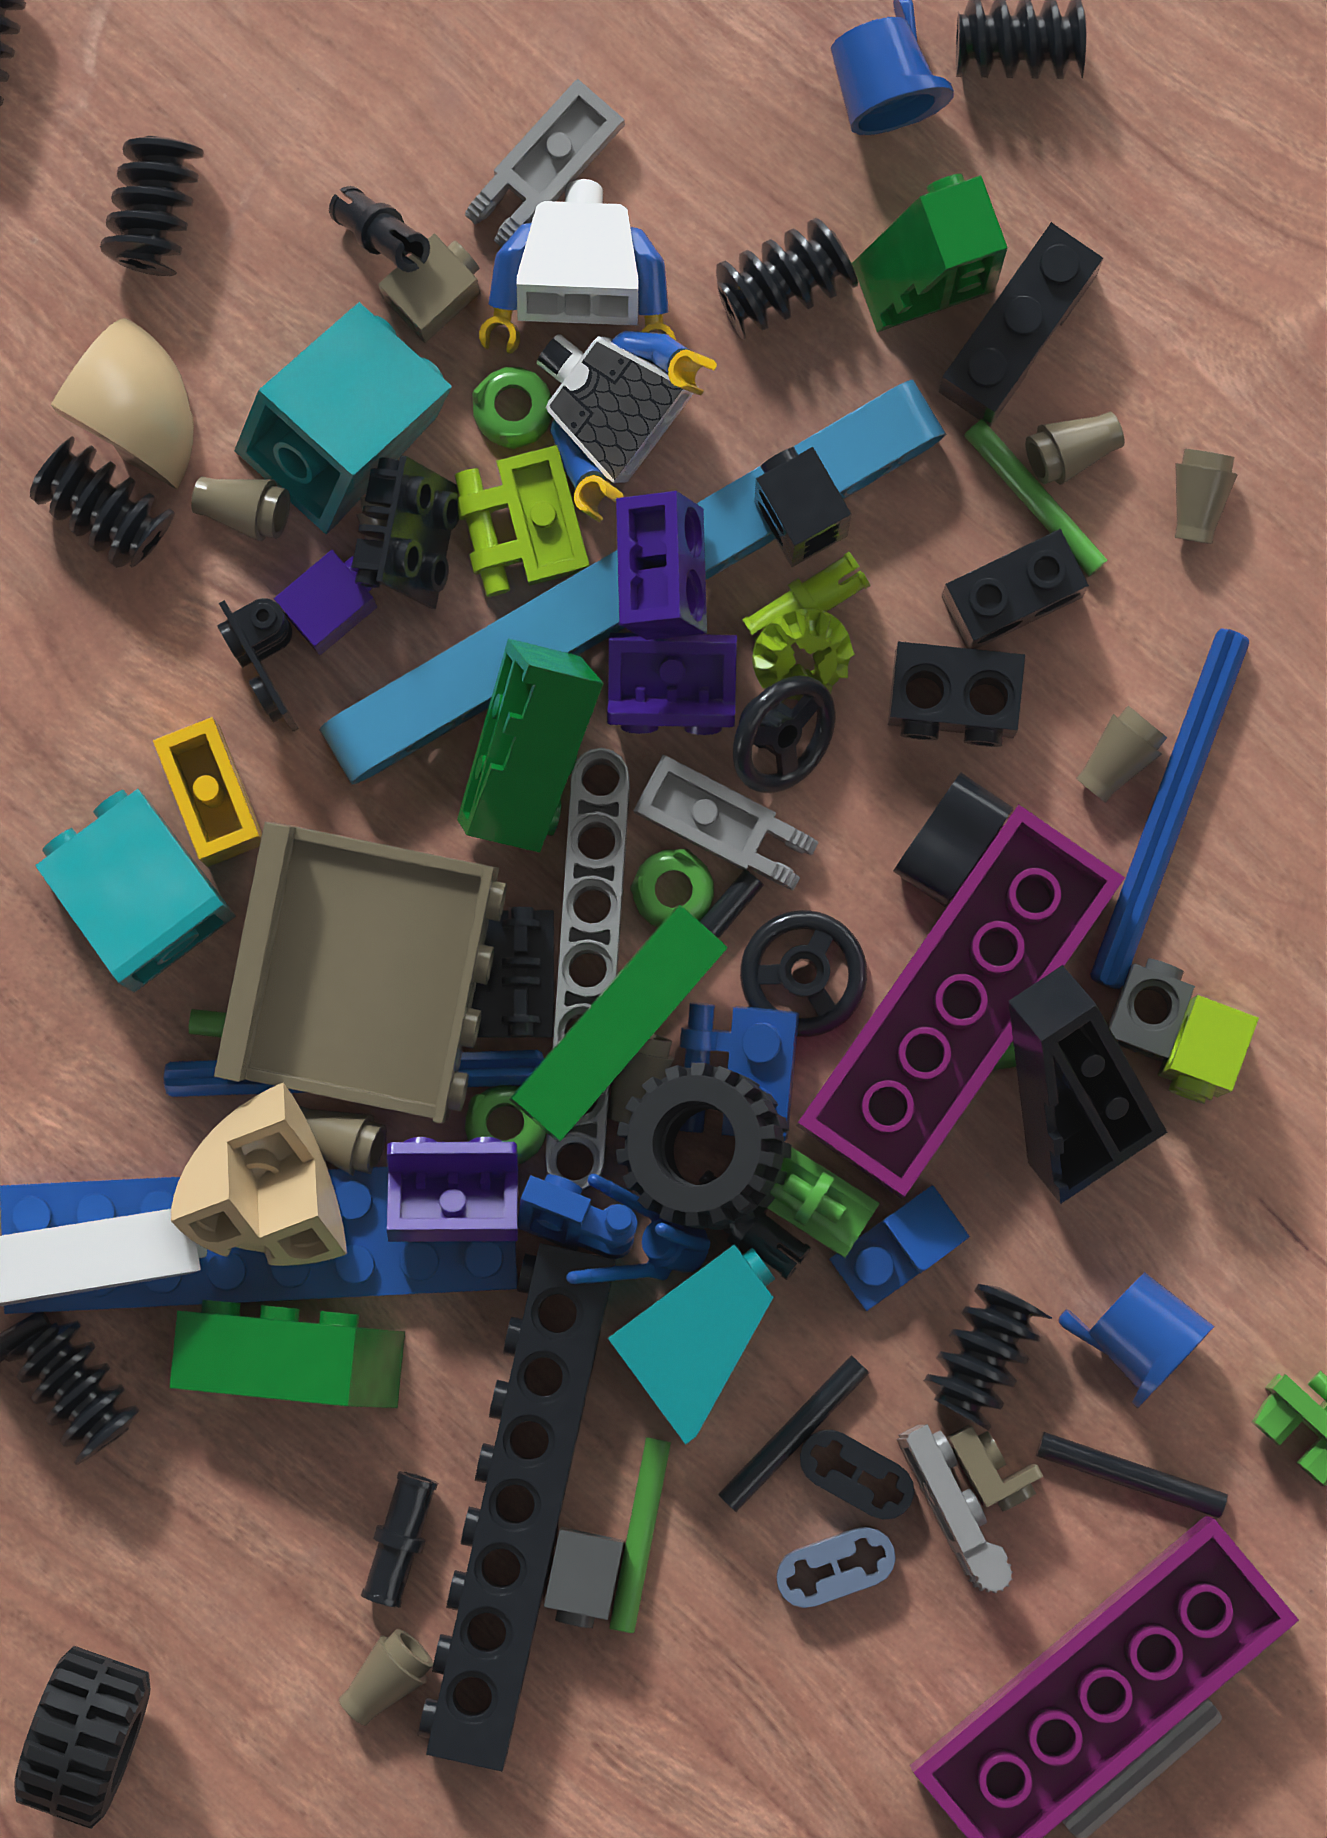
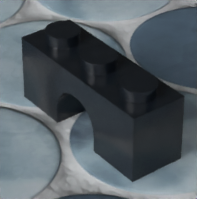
[939,222,1103,427]

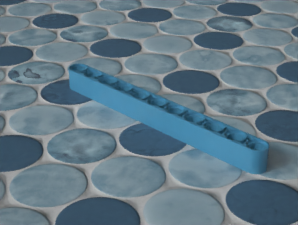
[319,380,946,784]

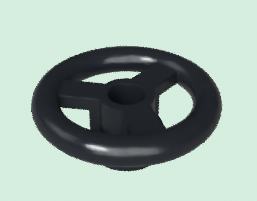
[733,676,836,793]
[740,910,867,1037]

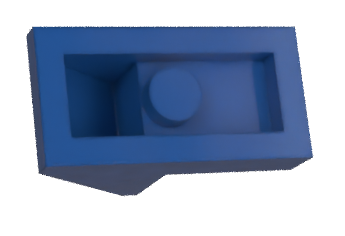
[829,1185,970,1311]

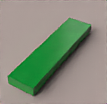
[509,905,728,1142]

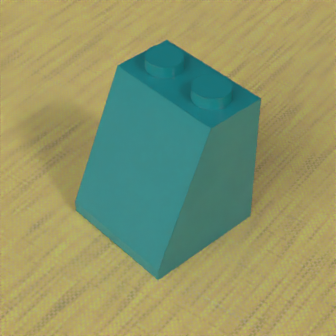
[234,302,452,534]
[35,789,236,993]
[608,1244,775,1445]

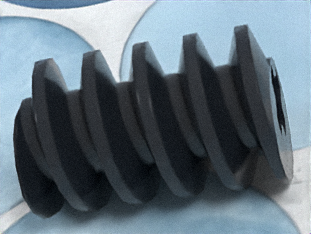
[956,0,1087,79]
[100,136,204,276]
[716,218,858,340]
[30,436,175,568]
[923,1284,1052,1431]
[4,1320,139,1465]

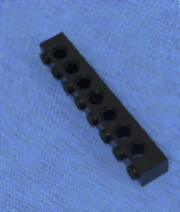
[418,1243,616,1772]

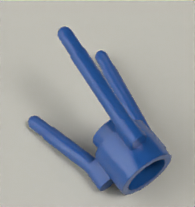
[566,1174,710,1284]

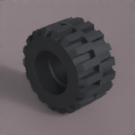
[616,1063,792,1230]
[14,1646,151,1829]

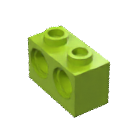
[1158,995,1259,1104]

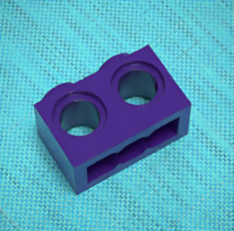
[616,491,707,640]

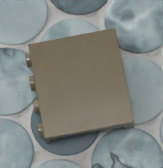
[214,822,507,1124]

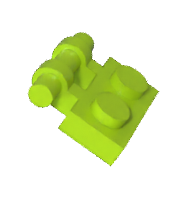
[454,445,590,597]

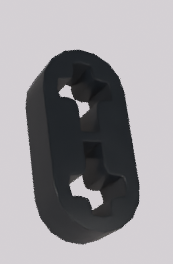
[799,1429,914,1520]

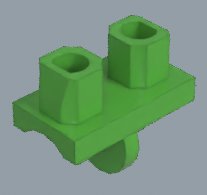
[767,1147,880,1258]
[1252,1370,1327,1487]

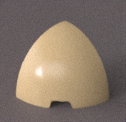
[51,318,194,489]
[171,1082,347,1266]

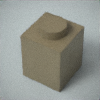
[378,233,480,343]

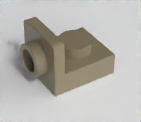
[946,1425,1043,1512]

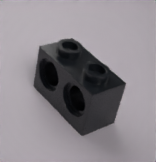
[754,447,852,567]
[942,529,1089,649]
[888,641,1025,747]

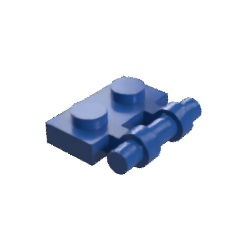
[679,1002,799,1141]
[518,1174,637,1259]

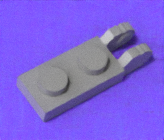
[465,79,625,247]
[633,755,819,890]
[897,1424,1014,1593]

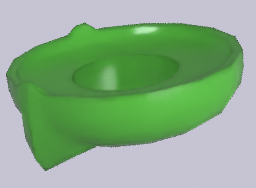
[472,367,552,449]
[630,848,714,927]
[465,1085,546,1164]

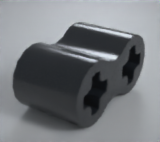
[893,772,1013,907]

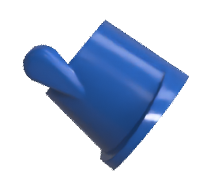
[831,0,954,135]
[1058,1272,1215,1409]

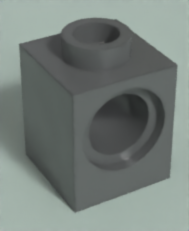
[1108,958,1195,1062]
[544,1527,624,1628]

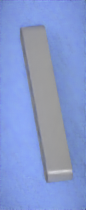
[546,748,630,1191]

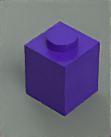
[273,550,377,655]

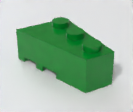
[852,174,1008,333]
[457,638,604,853]
[169,1300,405,1408]

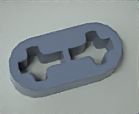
[776,1526,896,1608]

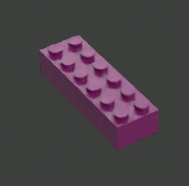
[796,804,1125,1199]
[910,1516,1299,1838]

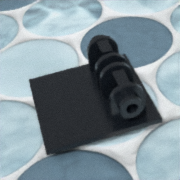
[351,456,459,609]
[217,598,299,732]
[471,907,554,1038]

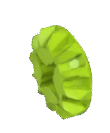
[752,608,855,702]

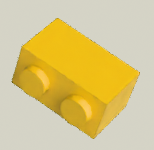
[153,717,262,867]

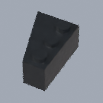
[1008,965,1168,1204]

